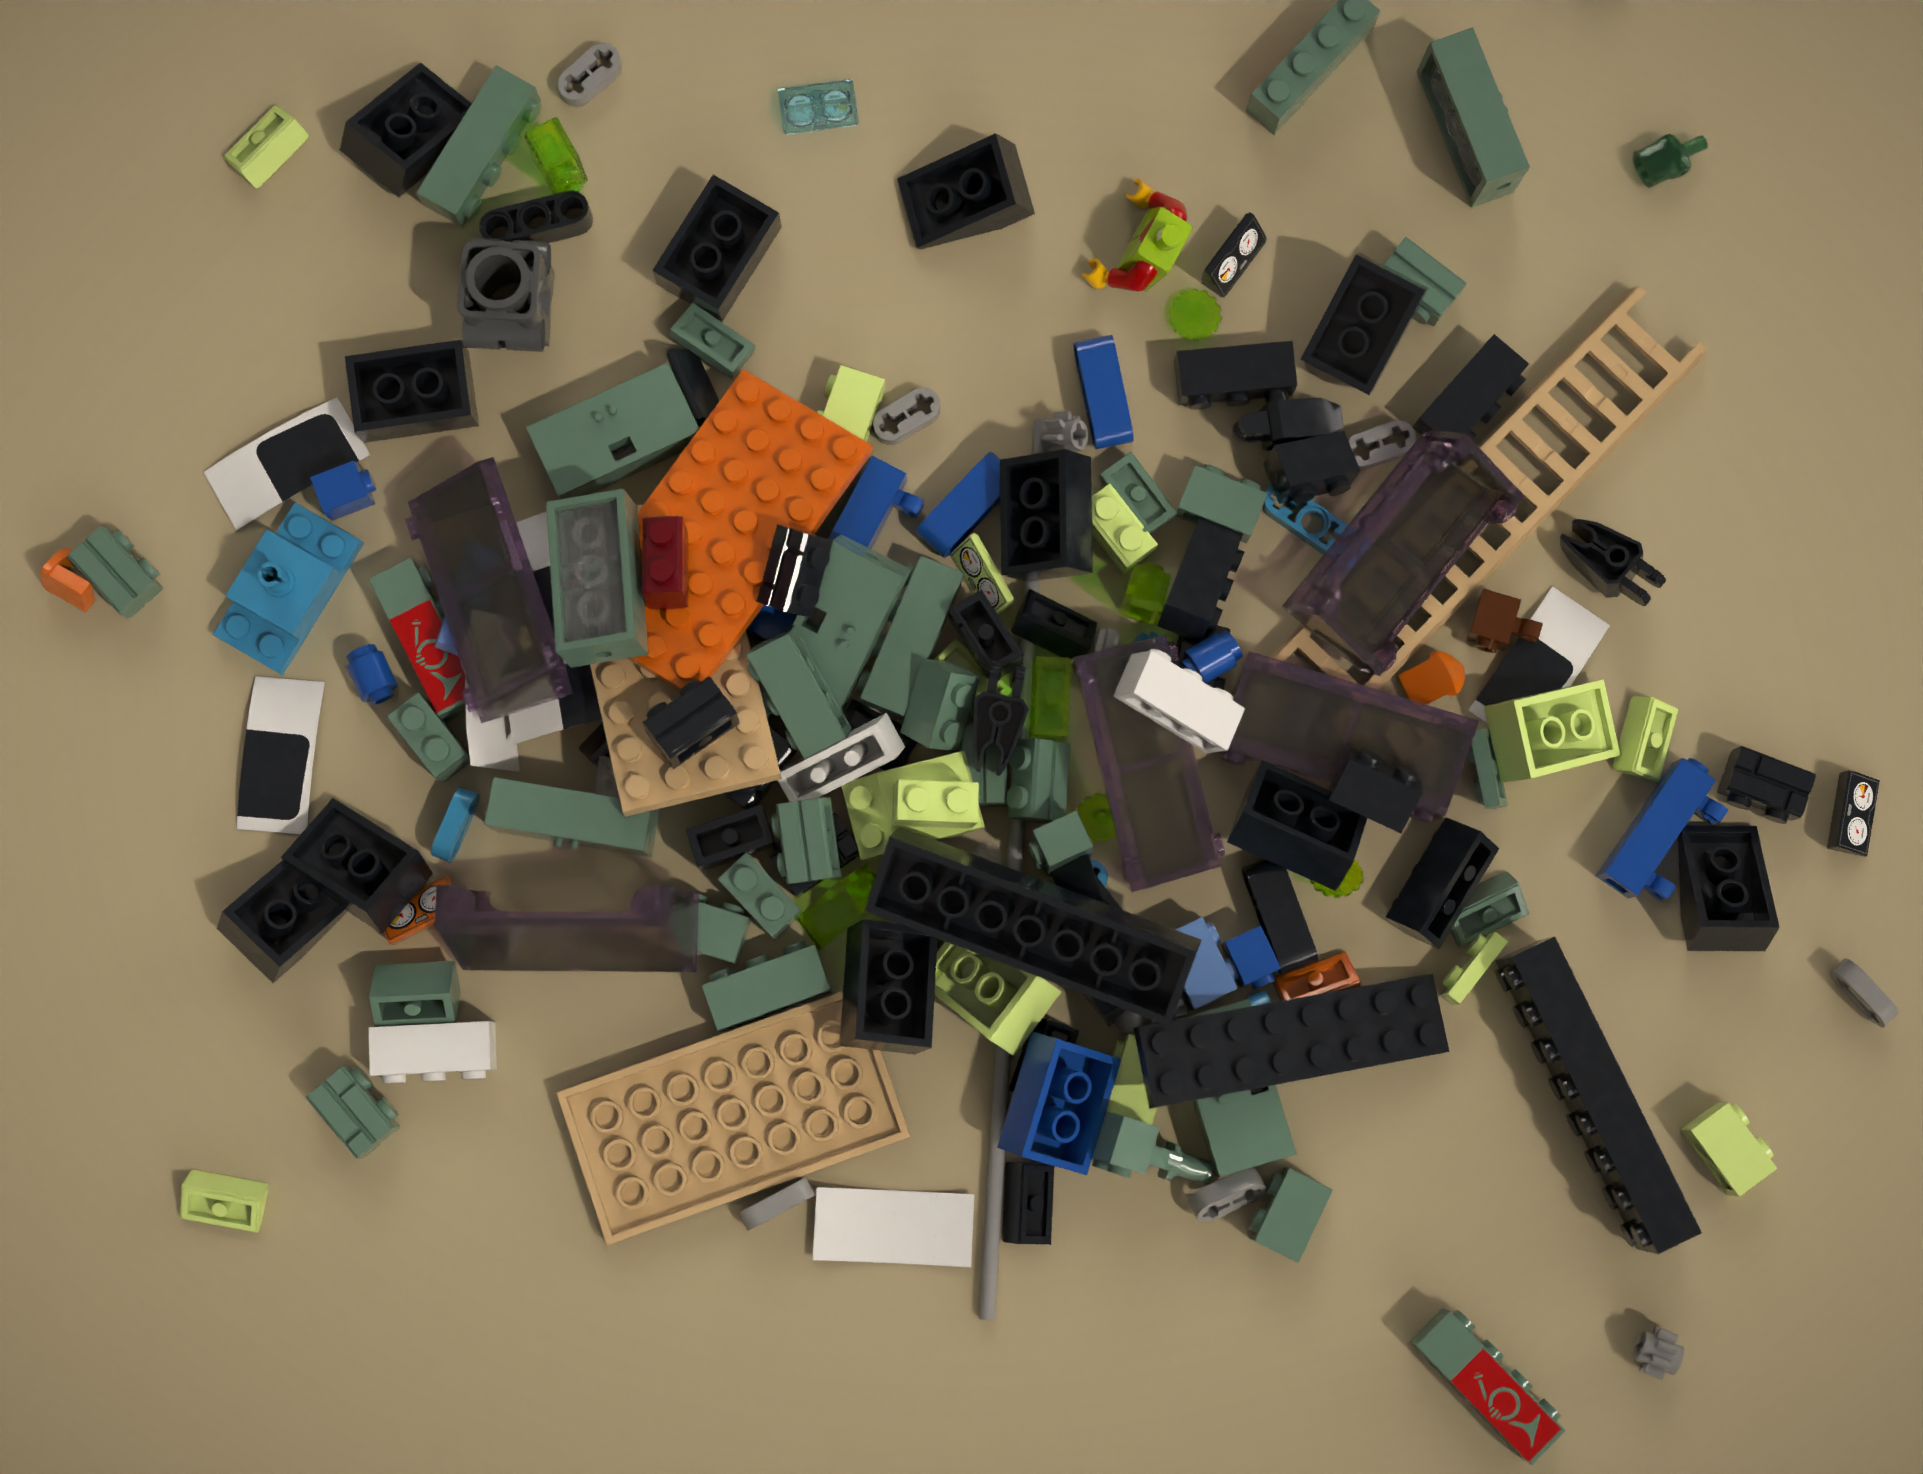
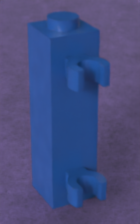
[828,456,924,549]
[1596,758,1728,901]

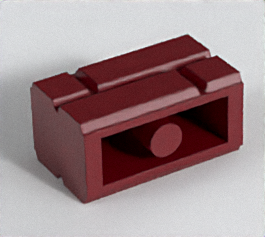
[642,516,688,610]

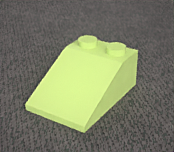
[1484,679,1620,783]
[841,751,985,860]
[935,941,1061,1056]

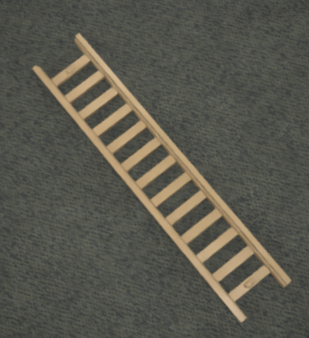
[1264,285,1707,733]

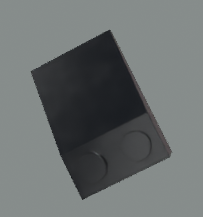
[340,62,472,198]
[897,133,1035,250]
[281,798,433,934]
[1678,825,1780,951]
[216,860,348,983]

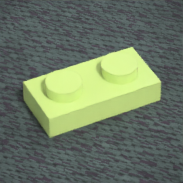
[1440,932,1508,1005]

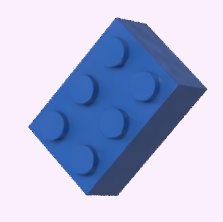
[997,1032,1121,1175]

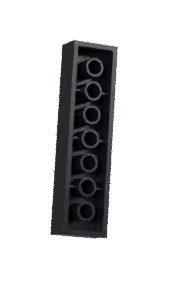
[865,827,1201,1026]
[1495,936,1702,1254]

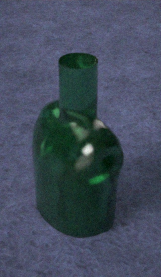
[1632,134,1708,188]

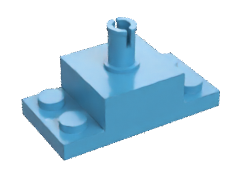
[213,503,364,676]

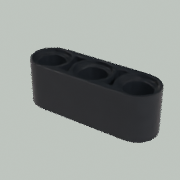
[479,190,593,243]
[1241,860,1319,976]

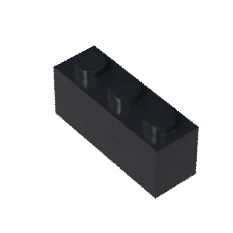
[1413,334,1529,457]
[1174,341,1298,410]
[1157,517,1245,642]
[1386,817,1499,949]

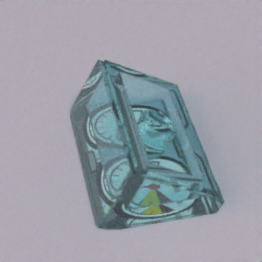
[778,79,859,135]

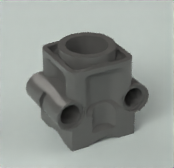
[458,238,555,352]

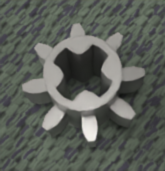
[1040,411,1088,452]
[1633,1326,1684,1380]

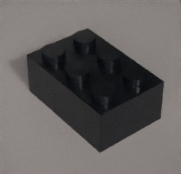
[652,174,782,322]
[1301,253,1428,395]
[345,340,479,443]
[1000,449,1093,582]
[1227,760,1367,891]
[840,919,938,1055]

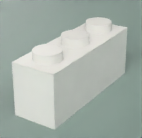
[1113,649,1245,753]
[778,713,905,802]
[369,1021,497,1084]

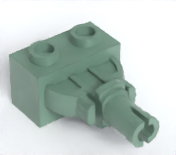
[1092,1111,1213,1184]

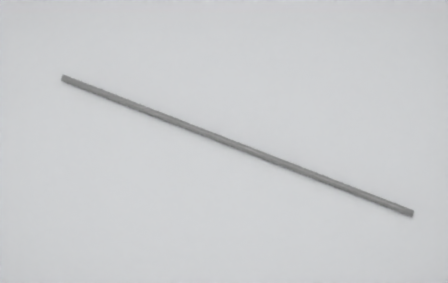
[979,419,1048,1320]

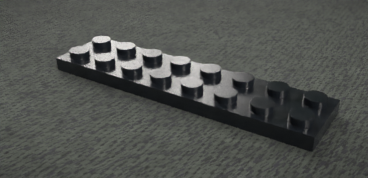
[1133,974,1450,1109]

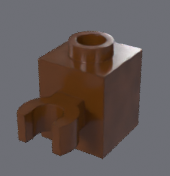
[1466,589,1543,653]

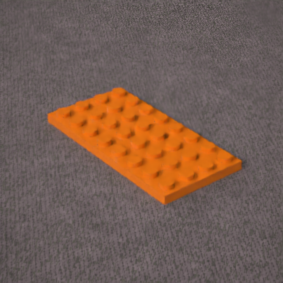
[627,369,873,691]

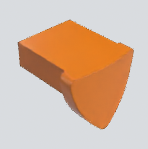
[40,547,95,613]
[1398,651,1465,710]

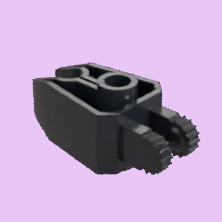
[1231,395,1344,451]
[1560,519,1667,606]
[973,661,1029,776]

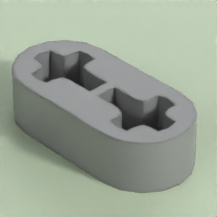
[557,43,622,107]
[873,387,940,445]
[1348,420,1416,470]
[1830,958,1899,1027]
[1189,1168,1266,1222]
[739,1177,815,1231]

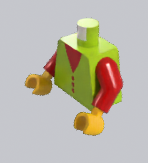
[1082,179,1193,292]

